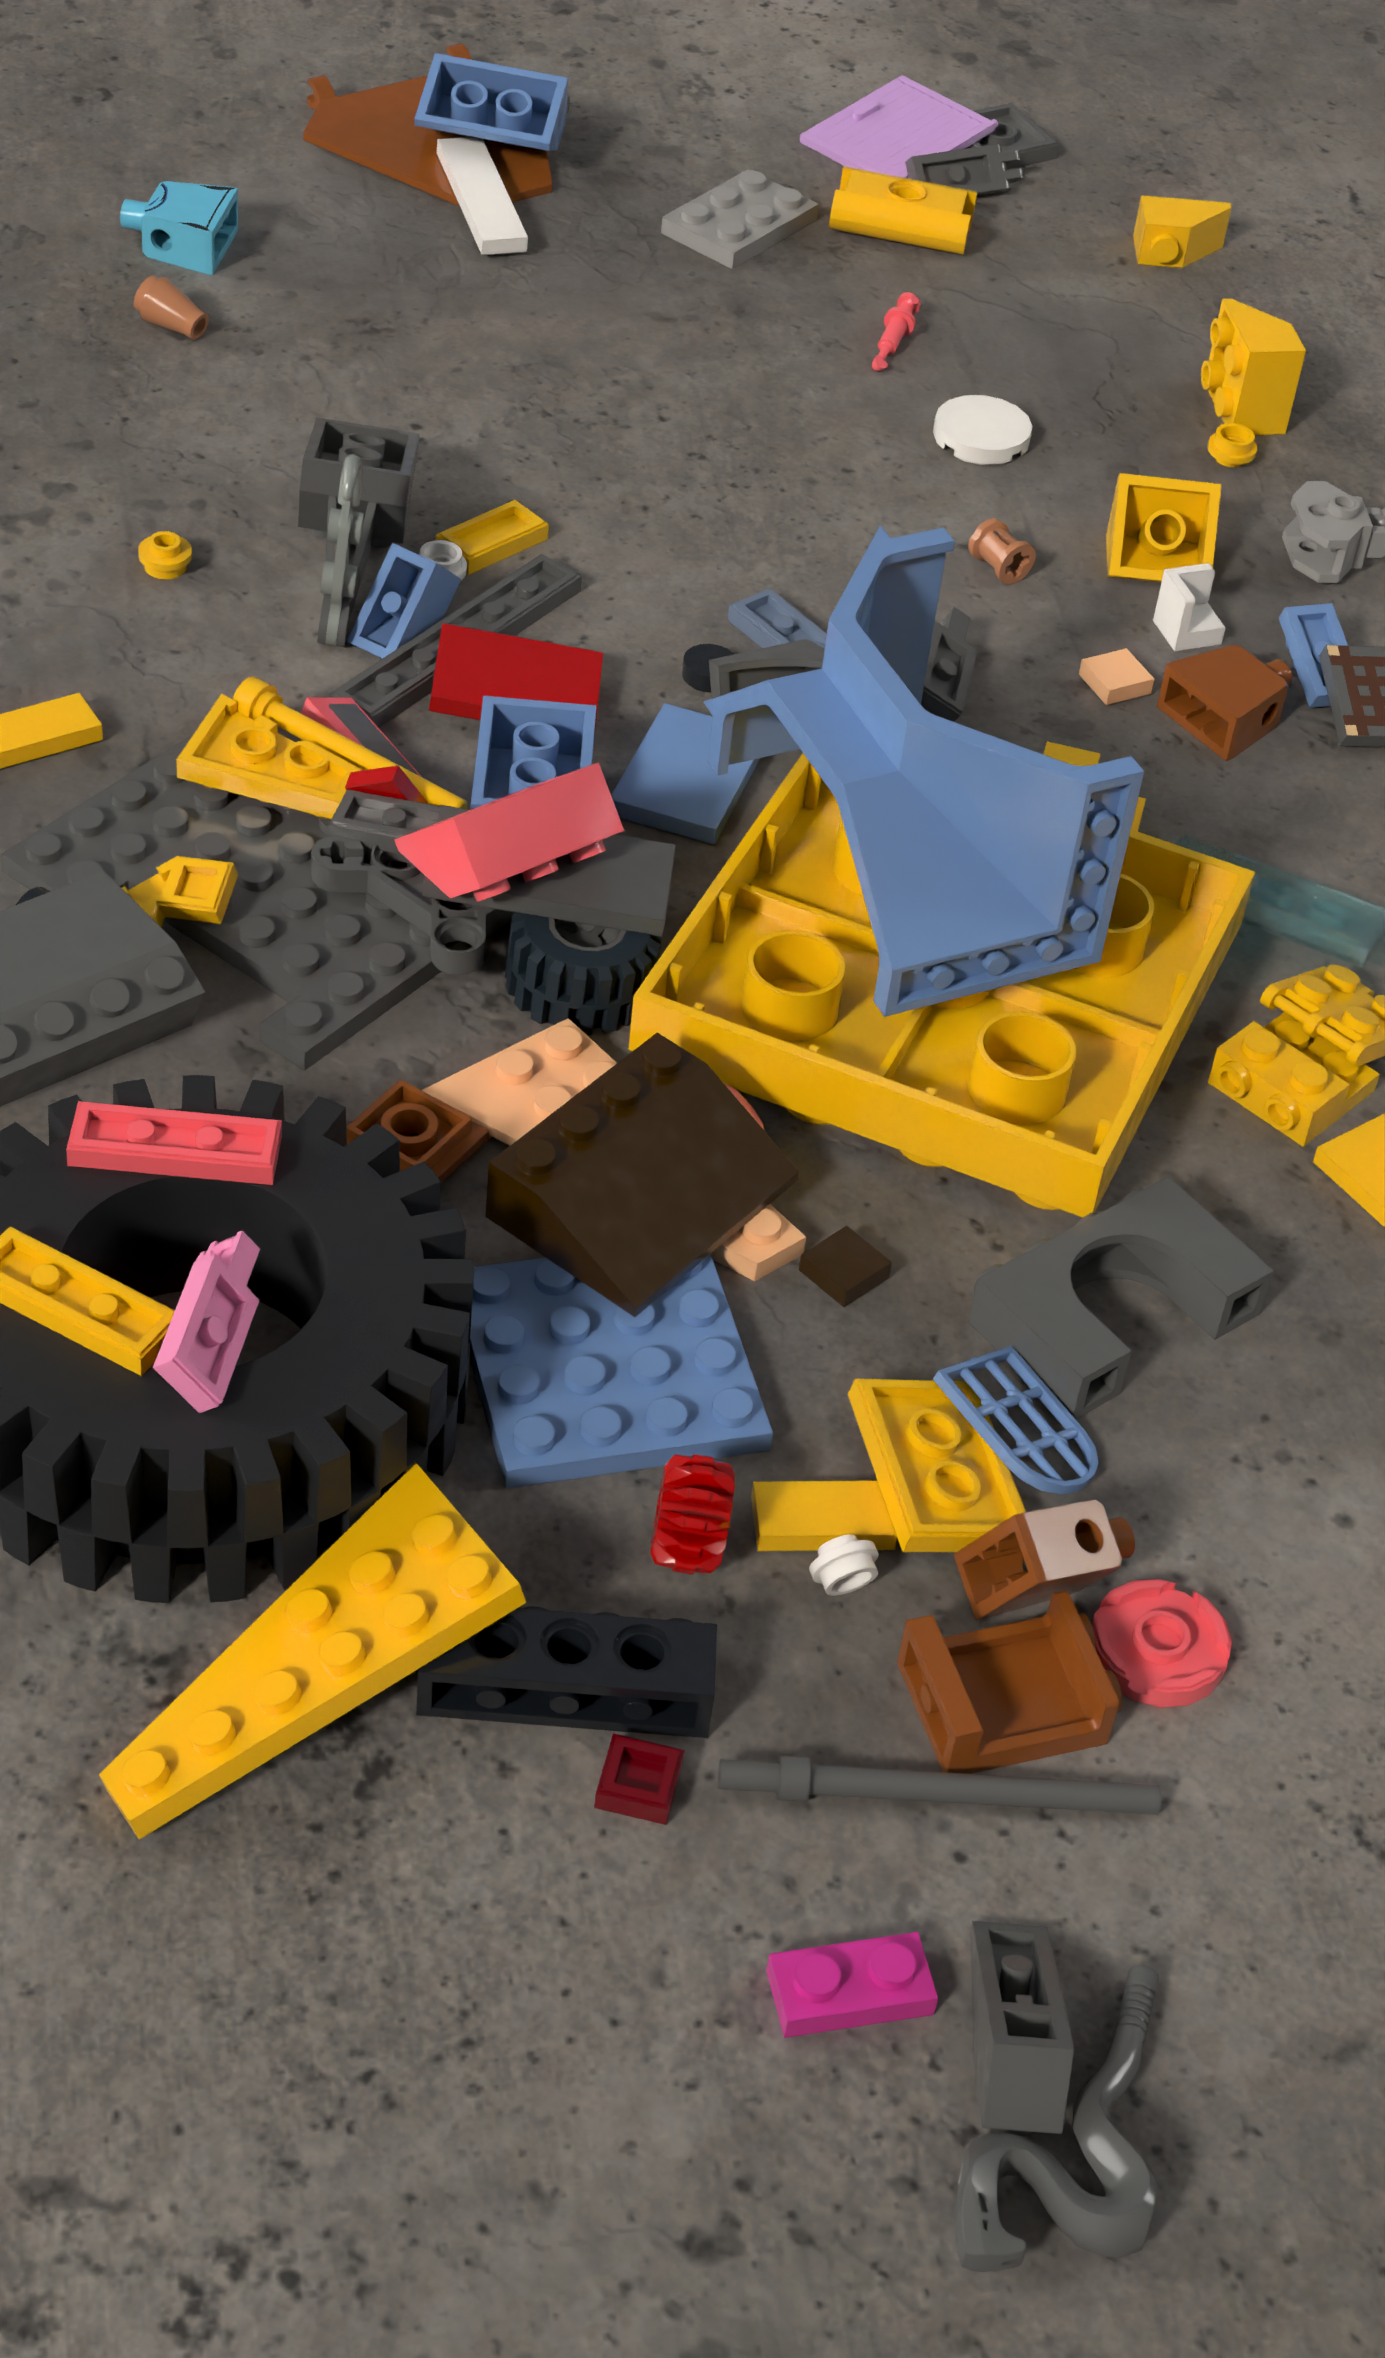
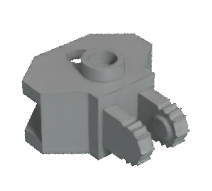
[1282,481,1385,583]

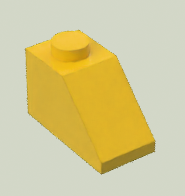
[1133,195,1232,268]

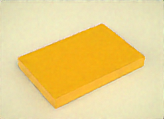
[848,1379,1026,1552]

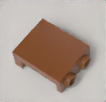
[897,1590,1122,1774]

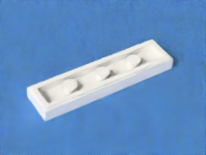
[437,137,528,255]

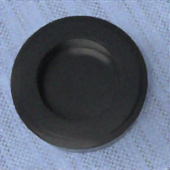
[682,644,734,693]

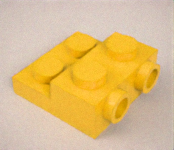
[1208,1012,1380,1147]

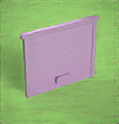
[800,75,998,178]

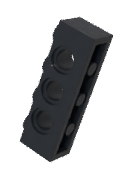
[416,1606,717,1738]

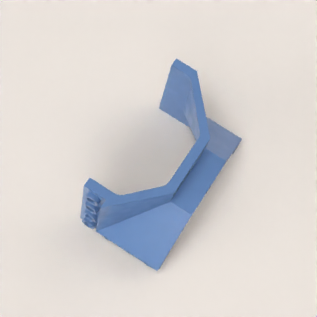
[703,525,1144,1017]

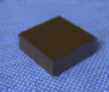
[799,1226,892,1307]

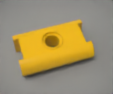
[829,166,977,255]

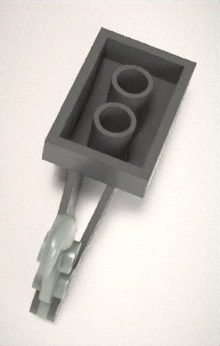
[298,417,420,647]

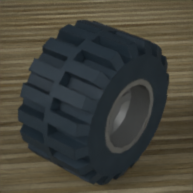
[505,912,662,1035]

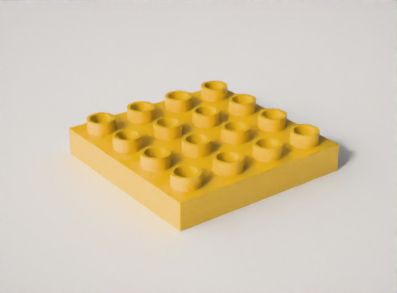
[628,753,1255,1218]

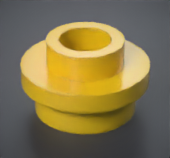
[1207,423,1257,467]
[138,531,192,579]

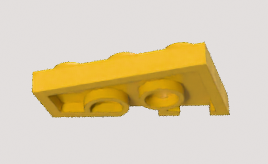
[176,693,362,819]

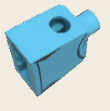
[120,181,238,275]

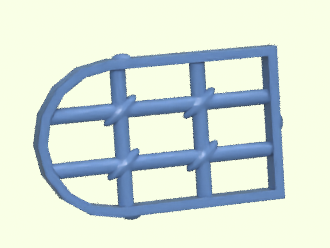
[933,1346,1099,1495]

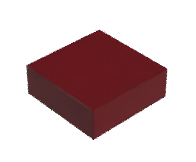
[594,1733,685,1825]

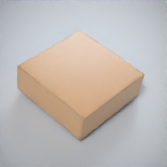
[1079,648,1154,705]

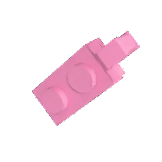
[153,1231,260,1413]

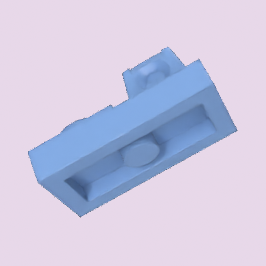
[1278,603,1348,708]

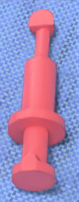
[872,292,921,371]

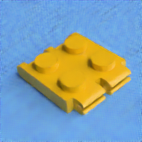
[1260,964,1385,1066]

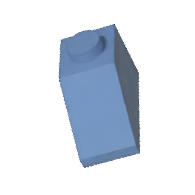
[346,543,461,659]

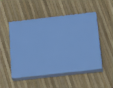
[611,703,760,845]

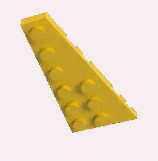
[99,1463,526,1840]

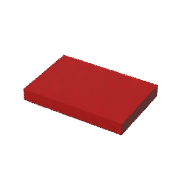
[429,623,604,728]

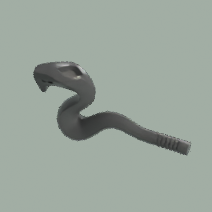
[954,1965,1159,2272]

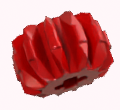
[650,1453,736,1575]

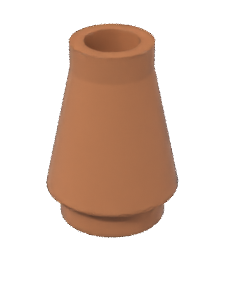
[134,275,209,340]

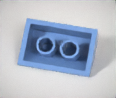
[414,53,568,151]

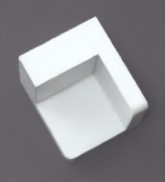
[1153,563,1225,651]

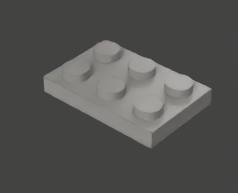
[661,169,819,269]

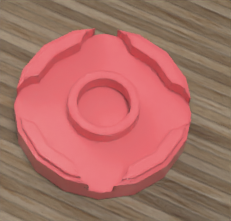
[1092,1579,1232,1708]

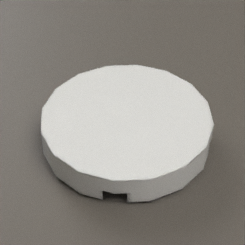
[933,395,1033,465]

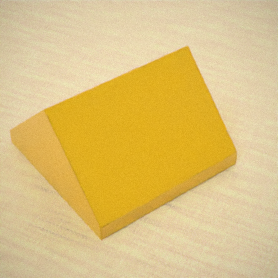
[1106,473,1222,583]

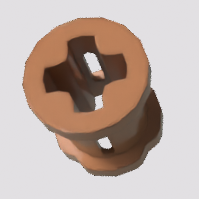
[968,518,1036,585]

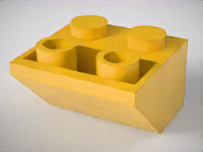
[1201,299,1306,435]

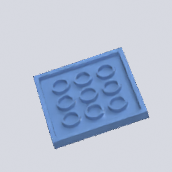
[469,1254,773,1489]

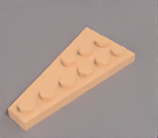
[422,1018,806,1281]

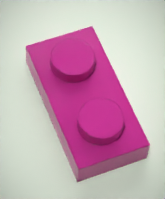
[766,1932,938,2038]

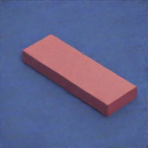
[66,1101,282,1185]

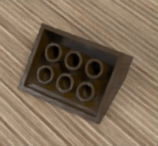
[485,1032,799,1317]

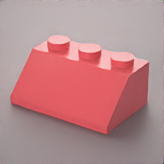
[394,762,624,902]

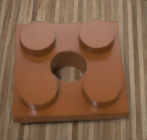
[346,1079,489,1183]

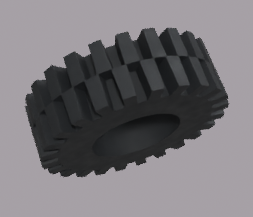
[0,1075,474,1603]

